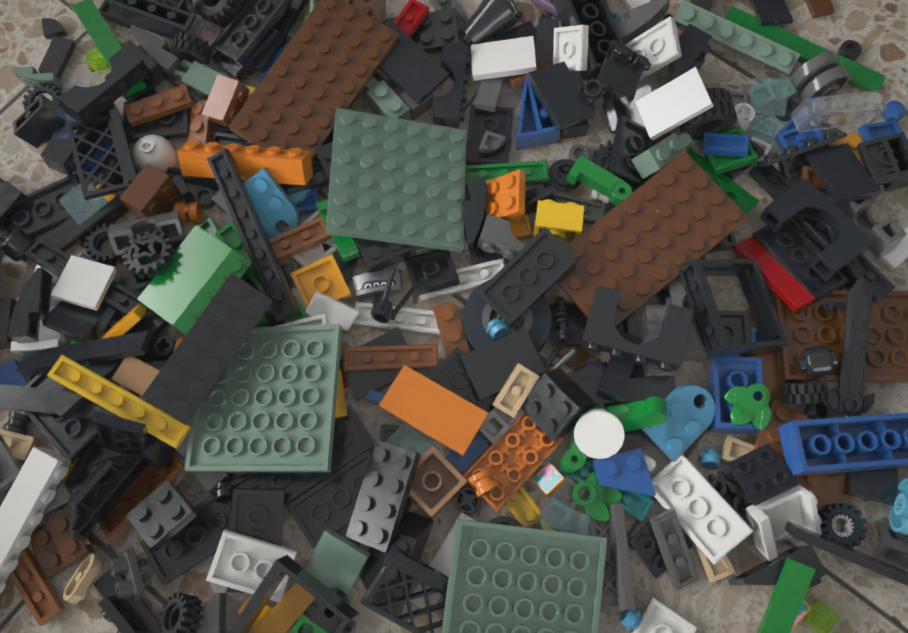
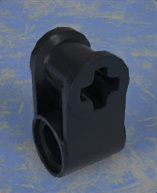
[134,335,176,362]

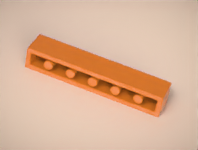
[177,141,314,185]

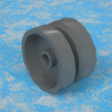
[790,51,851,106]

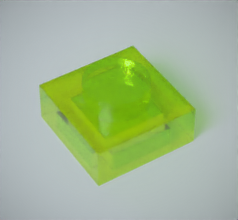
[85,48,109,72]
[802,599,840,633]

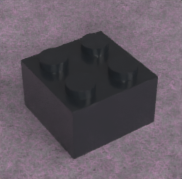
[520,367,594,442]

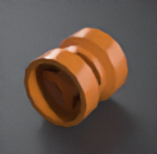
[174,202,203,224]

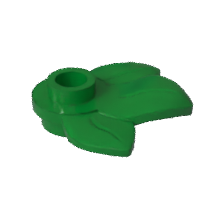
[724,383,771,430]
[572,471,622,521]

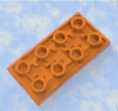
[379,365,488,456]
[463,412,564,512]

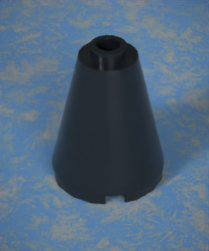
[461,0,519,47]

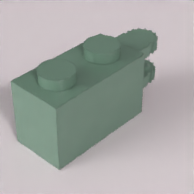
[173,59,230,100]
[364,77,411,121]
[631,132,692,179]

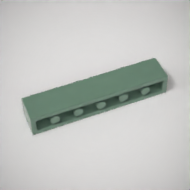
[674,0,800,76]

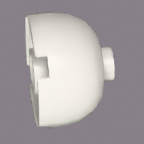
[132,135,178,174]

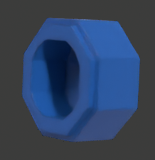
[881,100,906,122]

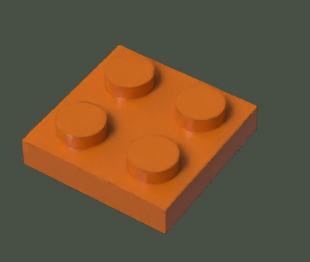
[485,169,526,220]

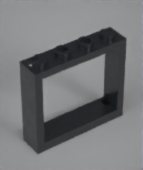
[678,259,788,358]
[228,555,359,633]

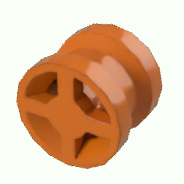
[468,467,500,497]

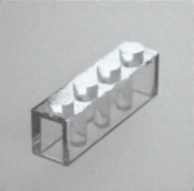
[791,90,887,132]

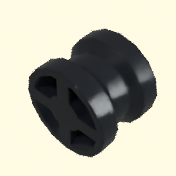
[2,411,32,435]
[456,488,480,515]

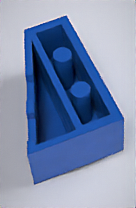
[516,77,560,150]

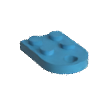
[244,167,299,238]
[641,384,715,462]

